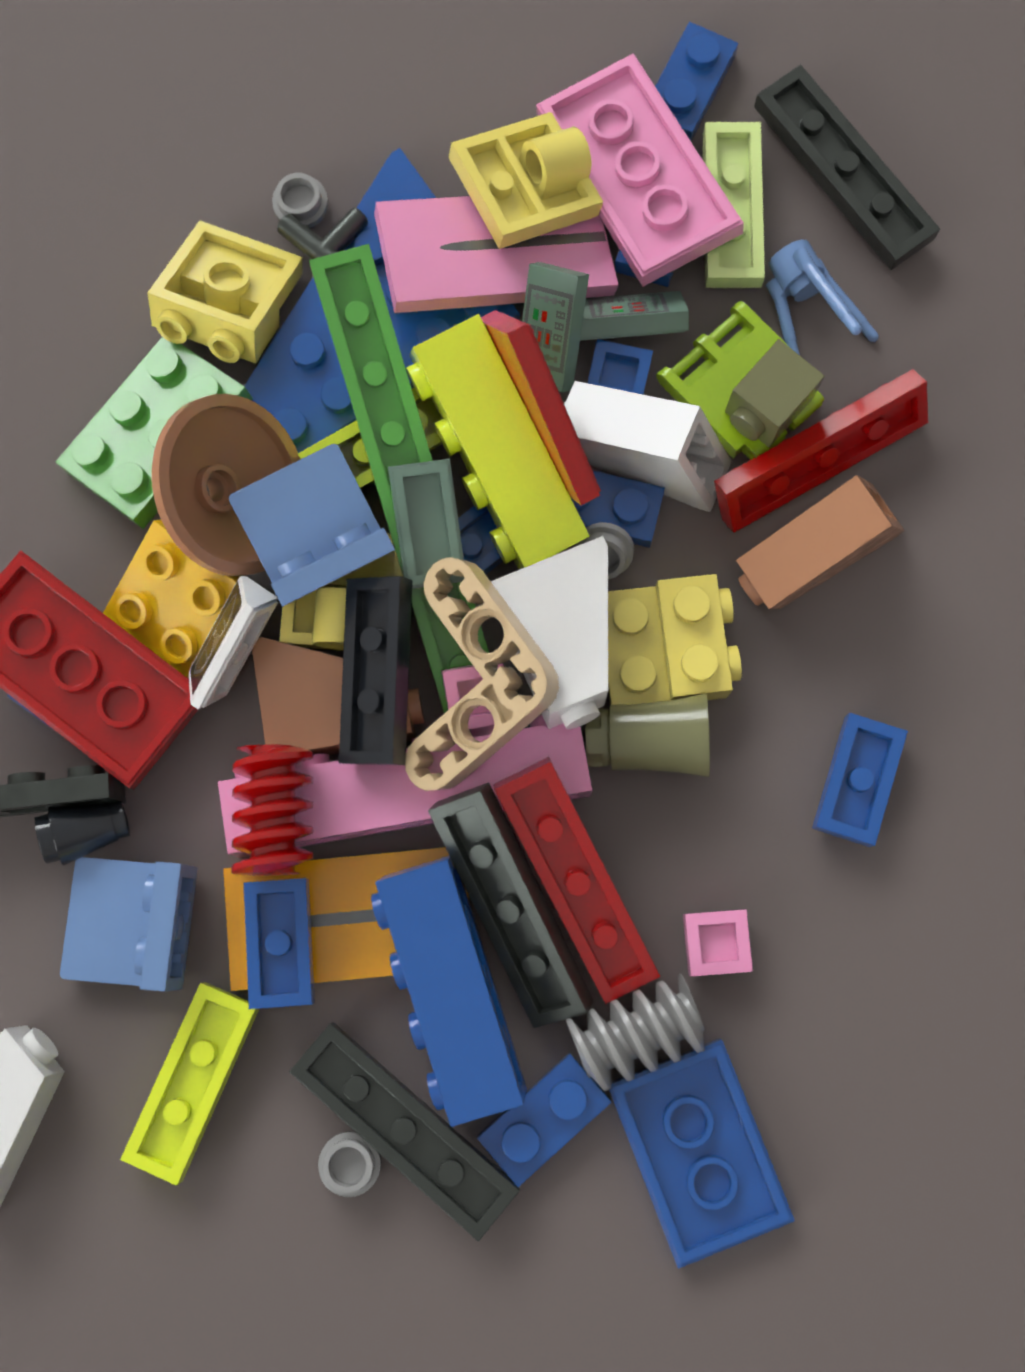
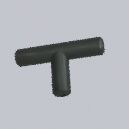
[277,208,368,259]

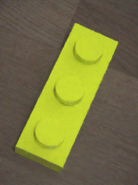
[120,982,259,1186]

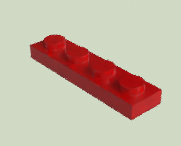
[714,369,928,533]
[493,757,660,1004]

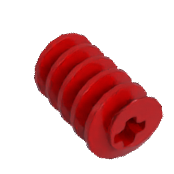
[231,744,313,876]

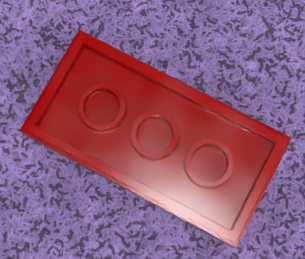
[0,550,198,790]

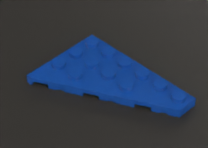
[244,148,520,453]

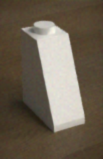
[563,381,732,512]
[491,536,608,729]
[0,1025,65,1207]

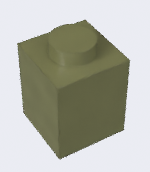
[725,339,825,448]

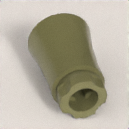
[586,693,710,777]

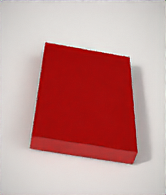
[481,310,601,505]

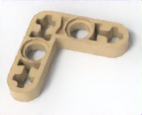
[405,557,559,791]

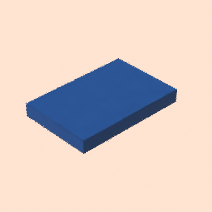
[609,1038,795,1269]

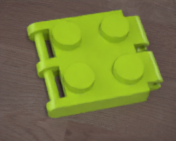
[656,301,825,460]

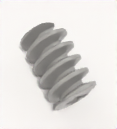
[566,973,705,1091]

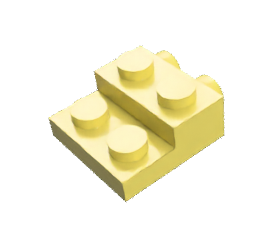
[147,221,302,364]
[608,574,742,705]

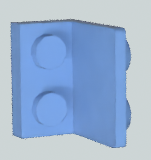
[229,444,395,607]
[60,857,198,992]

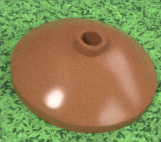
[152,394,300,576]

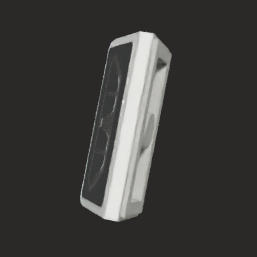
[188,576,278,710]

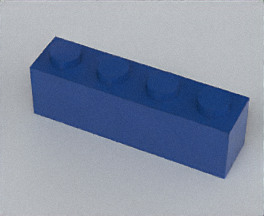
[371,856,527,1127]

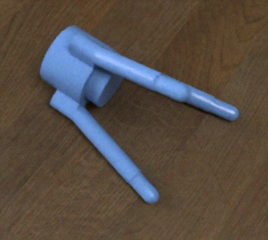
[766,239,879,355]

